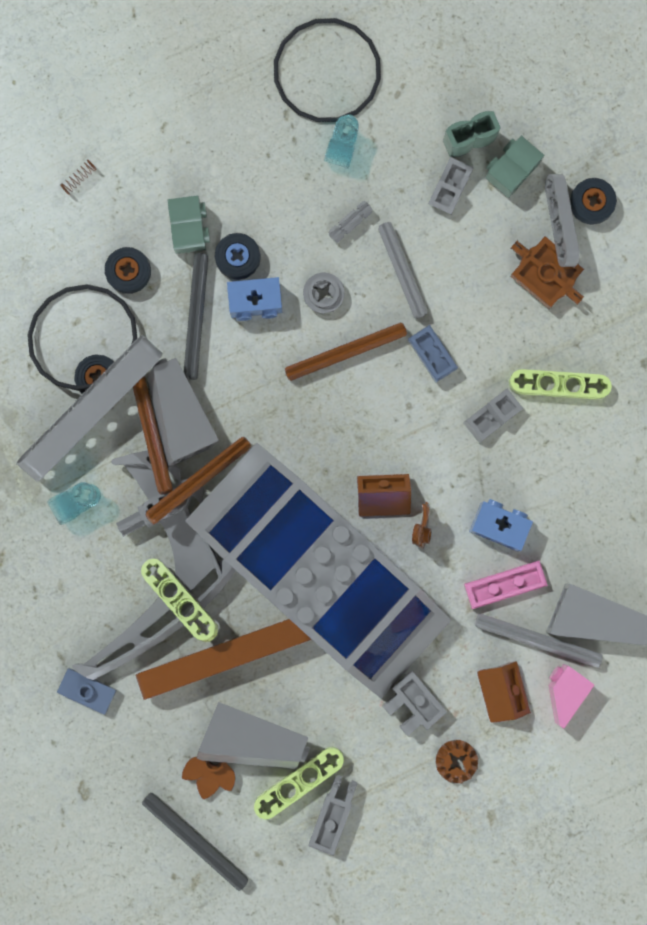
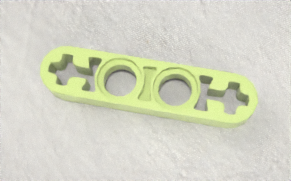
[509,369,612,399]
[141,559,218,642]
[254,747,344,819]

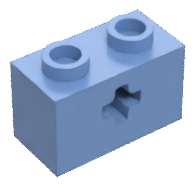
[227,277,283,321]
[469,499,533,552]

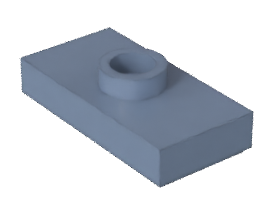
[408,325,458,383]
[57,668,117,715]

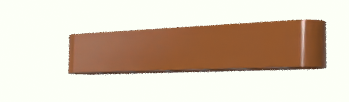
[135,619,313,700]

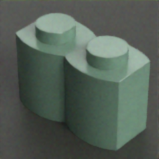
[443,111,501,158]
[486,135,545,198]
[167,195,210,254]

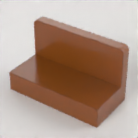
[357,474,411,517]
[477,661,531,723]

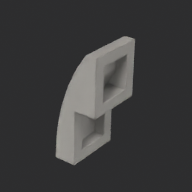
[428,157,474,215]
[463,388,523,443]

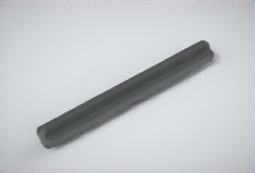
[183,253,208,380]
[142,793,248,891]

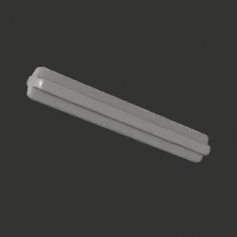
[378,222,427,319]

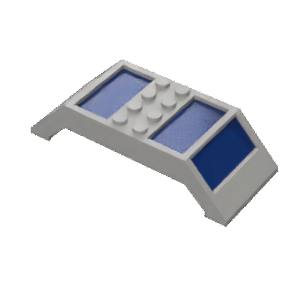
[185,443,451,699]

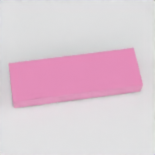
[464,560,548,609]

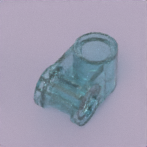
[324,114,359,169]
[47,482,101,525]

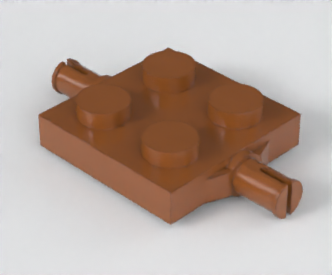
[510,236,584,309]

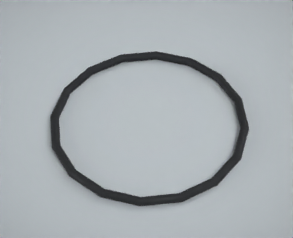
[274,18,381,122]
[27,284,138,391]

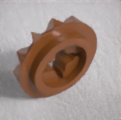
[436,740,478,784]

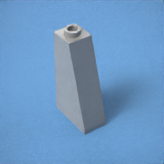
[147,358,219,468]
[546,584,647,645]
[197,702,310,769]

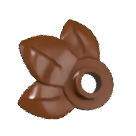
[412,502,432,548]
[182,757,235,799]

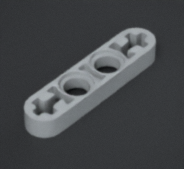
[545,174,579,267]

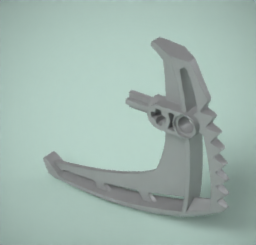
[72,450,248,680]

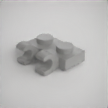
[382,671,447,736]

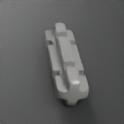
[328,201,373,243]

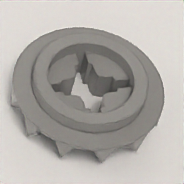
[303,272,344,314]

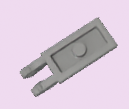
[308,774,357,856]

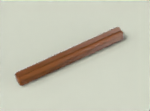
[285,322,407,381]
[133,376,173,495]
[145,437,251,524]

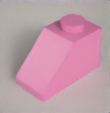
[548,664,594,729]

